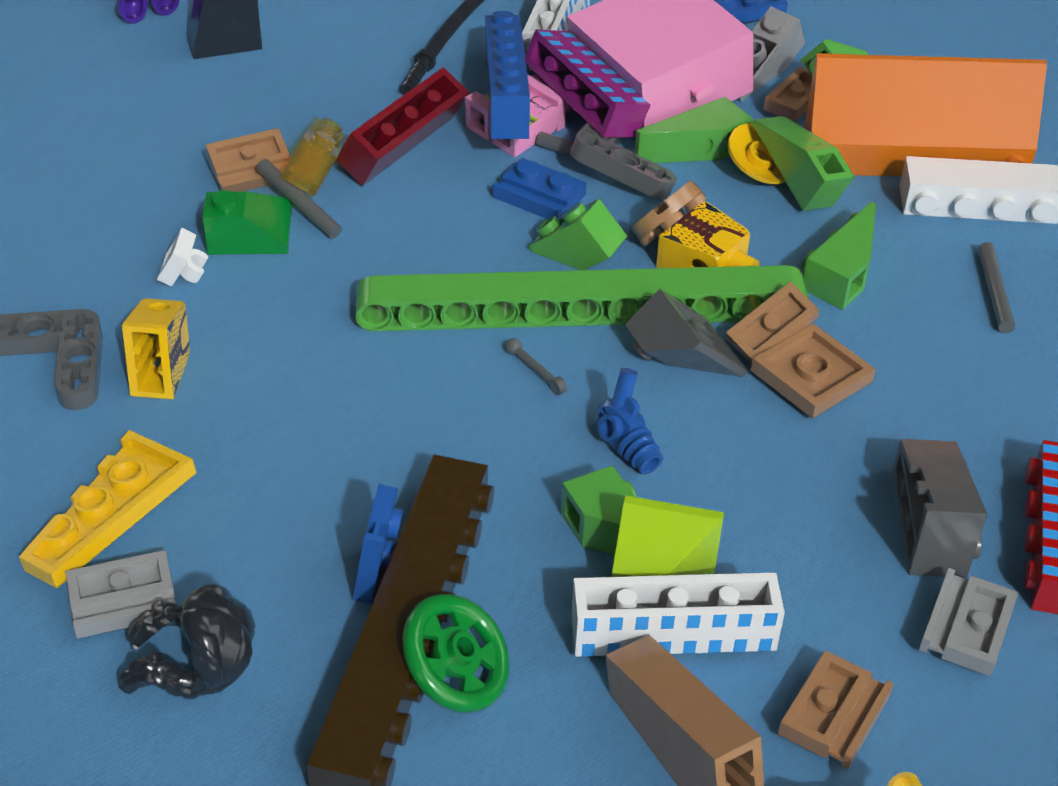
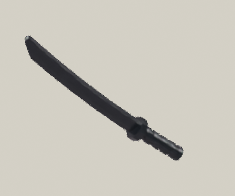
[400,0,485,94]

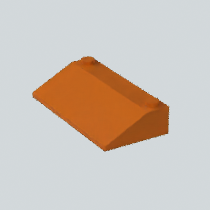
[804,53,1047,177]

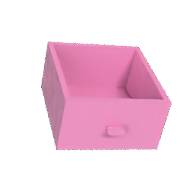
[567,0,753,128]

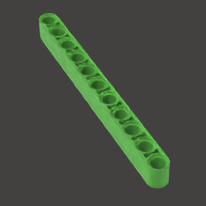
[356,265,809,331]

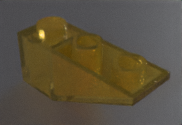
[280,117,347,196]

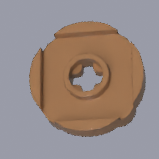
[630,180,707,247]

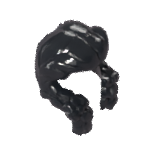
[118,584,256,700]

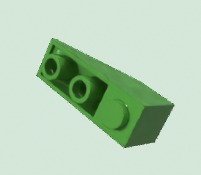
[635,97,753,163]
[752,116,855,211]
[801,201,876,310]

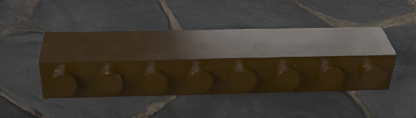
[307,454,494,786]

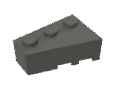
[893,439,987,578]

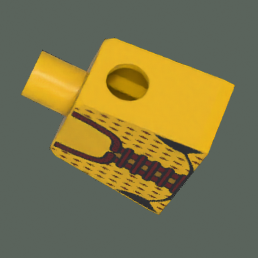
[656,201,759,268]
[122,298,190,400]

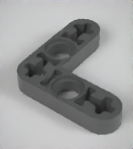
[570,122,677,199]
[0,309,103,410]

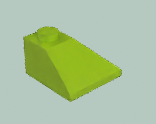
[612,495,724,577]

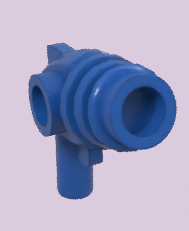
[596,368,663,474]

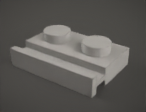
[66,550,176,639]
[919,568,1019,677]

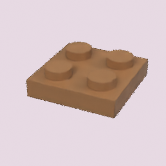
[751,323,876,419]

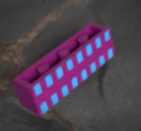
[525,29,651,137]

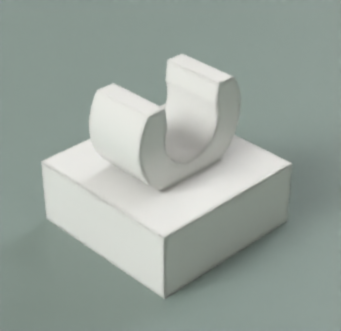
[157,228,208,287]

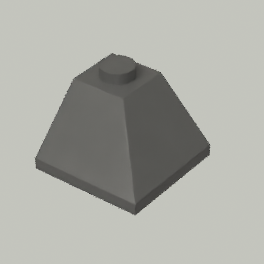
[625,288,748,377]

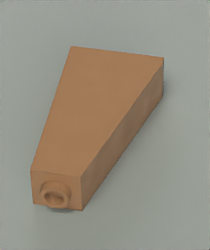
[606,635,764,786]

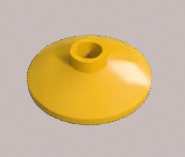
[727,123,786,184]

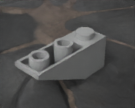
[736,6,805,102]

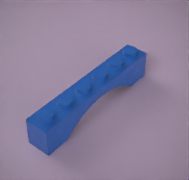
[485,11,530,139]

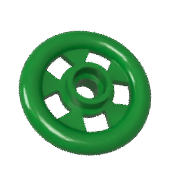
[402,594,510,713]

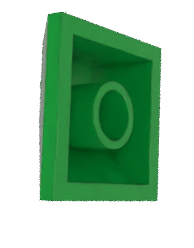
[202,190,293,255]

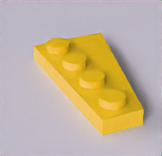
[19,430,197,589]

